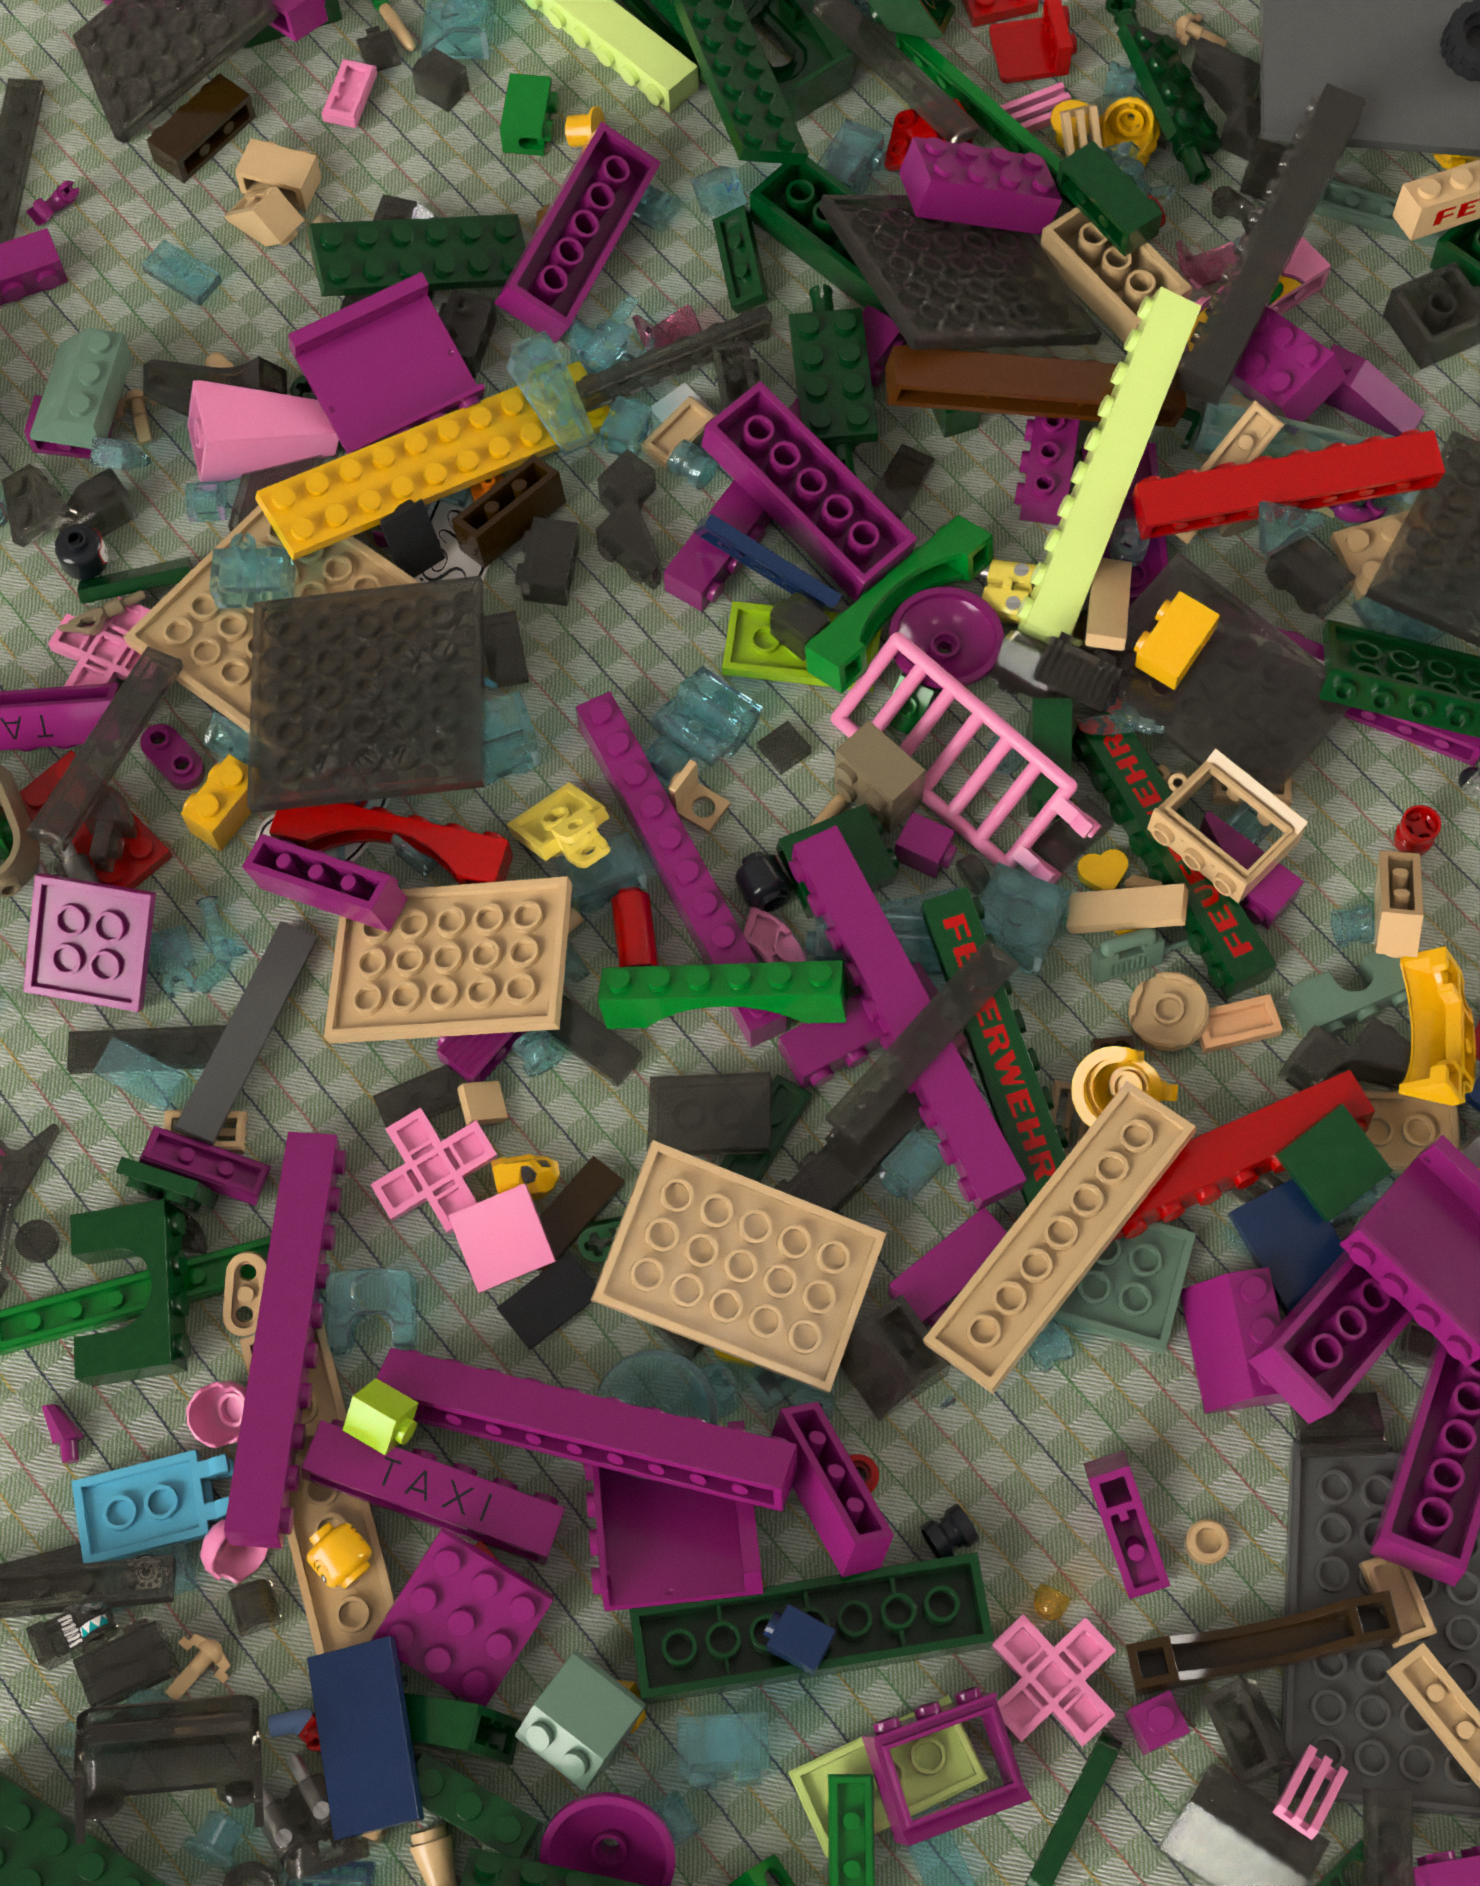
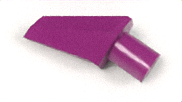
[41,1404,84,1464]

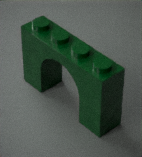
[70,1199,191,1387]

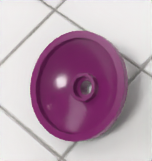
[889,587,1004,689]
[539,1792,676,1886]

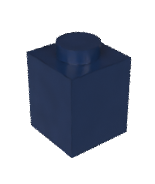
[763,1604,836,1676]

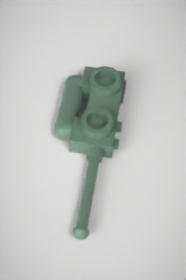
[1091,928,1190,983]

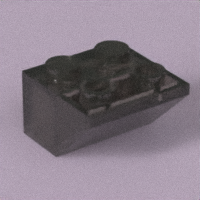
[840,1294,951,1422]

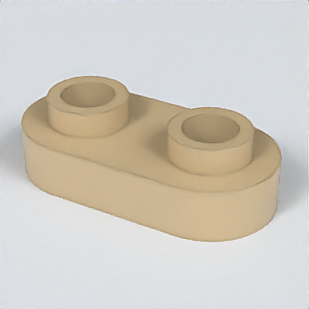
[223,1251,267,1337]

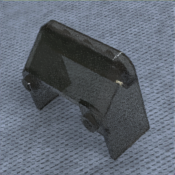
[73,1694,264,1845]

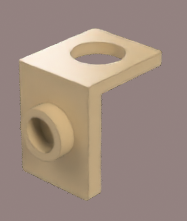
[668,759,730,833]

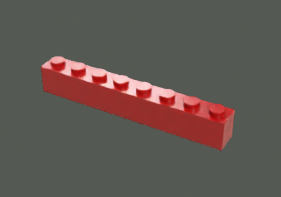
[1131,429,1446,540]
[1105,1070,1375,1250]

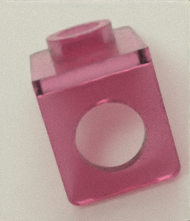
[1176,240,1241,290]
[632,304,703,360]

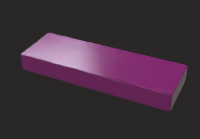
[139,1126,271,1206]

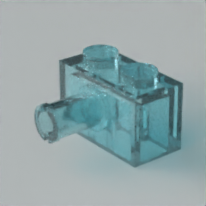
[209,533,296,609]

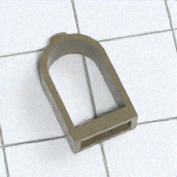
[0,764,40,898]

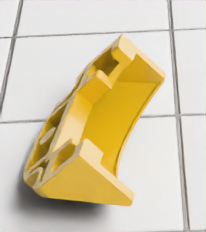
[1399,946,1476,1106]

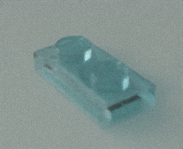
[142,239,222,306]

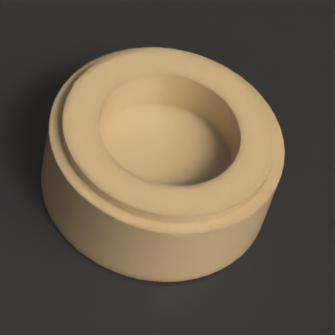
[1184,1519,1230,1565]

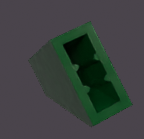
[1026,698,1072,820]
[404,1693,522,1766]

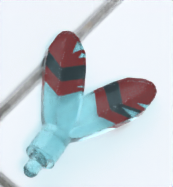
[1079,687,1165,735]

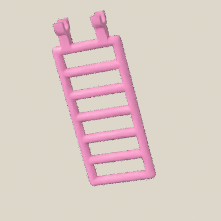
[830,632,1102,887]

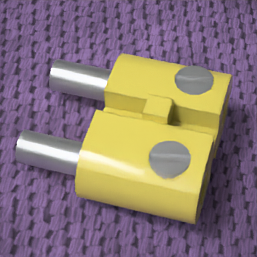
[975,559,1037,625]

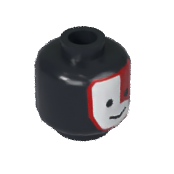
[55,524,108,580]
[735,851,793,912]

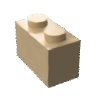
[235,138,322,211]

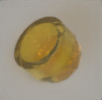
[1034,1583,1072,1621]

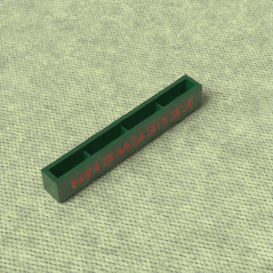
[1072,710,1277,999]
[920,887,1068,1208]

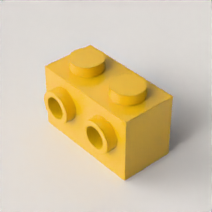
[1134,591,1220,690]
[181,754,267,852]

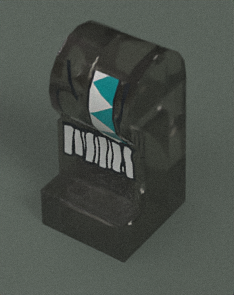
[25,1597,120,1670]

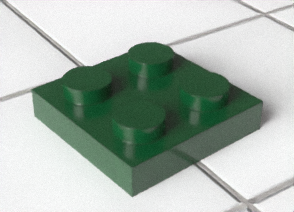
[116,1157,219,1213]

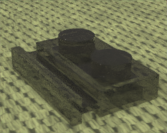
[1290,1392,1389,1458]

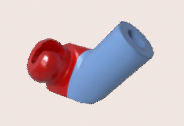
[268,1708,321,1752]

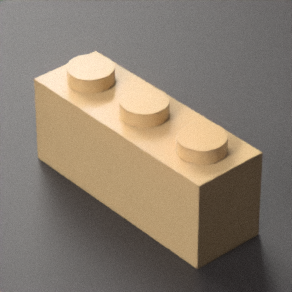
[1374,850,1424,958]

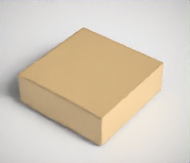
[457,1080,508,1126]

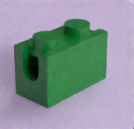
[500,73,559,156]

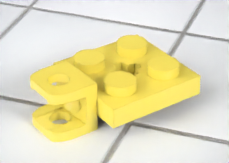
[506,782,610,868]

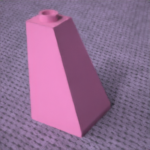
[187,380,339,486]

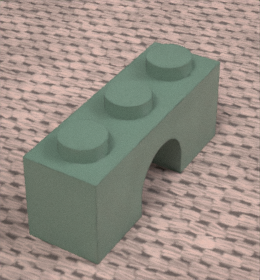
[1287,950,1408,1041]

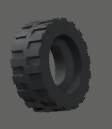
[1440,0,1480,83]

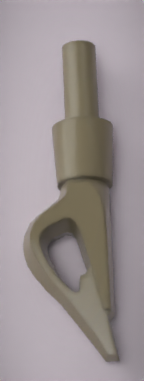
[58,589,146,635]

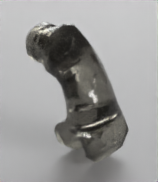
[1212,186,1266,240]

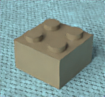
[834,720,926,834]

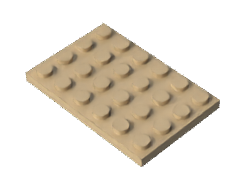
[324,876,572,1044]
[591,1140,887,1393]

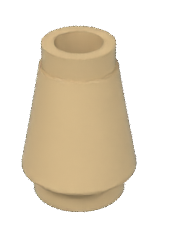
[409,1823,456,1886]

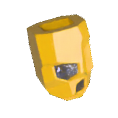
[491,1154,560,1201]

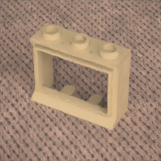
[1147,748,1308,904]

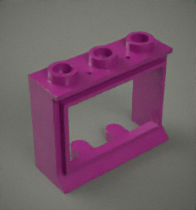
[861,1686,1032,1846]

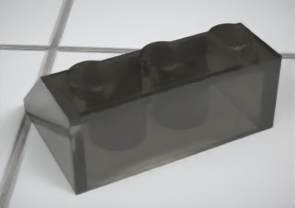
[1157,1762,1331,1886]

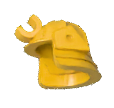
[1071,1046,1178,1127]

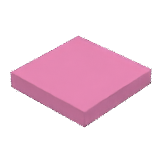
[448,1184,557,1293]

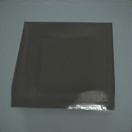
[1392,1318,1437,1368]

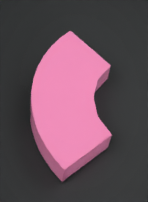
[743,907,807,963]

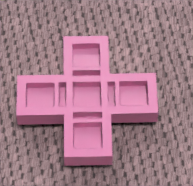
[48,596,163,692]
[370,1107,499,1235]
[991,1614,1116,1747]

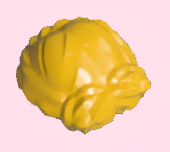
[1099,96,1161,169]

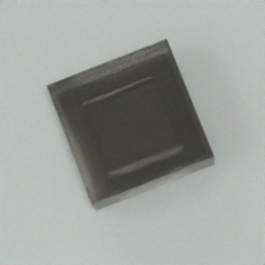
[757,720,812,775]

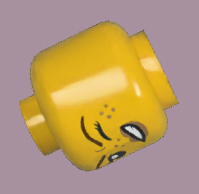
[307,1522,372,1589]

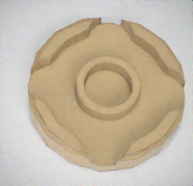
[1128,971,1210,1051]

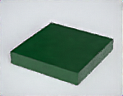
[1274,1104,1393,1222]

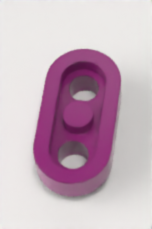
[140,724,205,790]

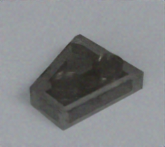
[2,464,78,547]

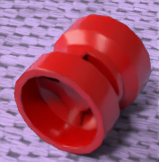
[1394,805,1442,856]

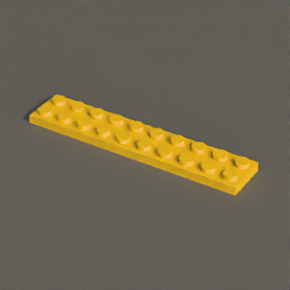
[255,361,617,561]

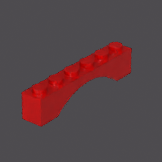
[269,790,513,885]

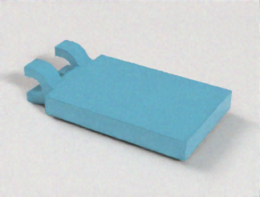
[71,1449,235,1568]

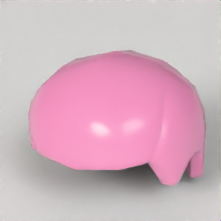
[186,1380,247,1448]
[200,1519,269,1583]

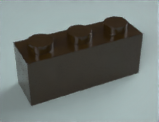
[147,73,256,183]
[452,454,566,568]

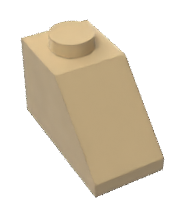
[224,186,304,247]

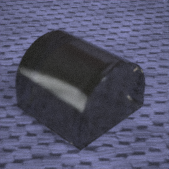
[228,1579,283,1637]

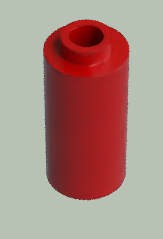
[611,887,659,967]

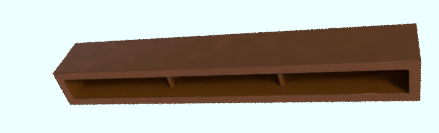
[885,344,1187,427]

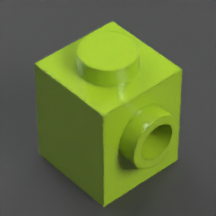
[342,1378,418,1455]

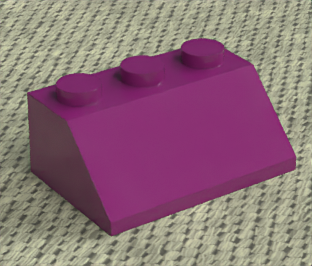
[1180,1267,1287,1414]

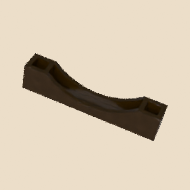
[1126,1590,1402,1697]

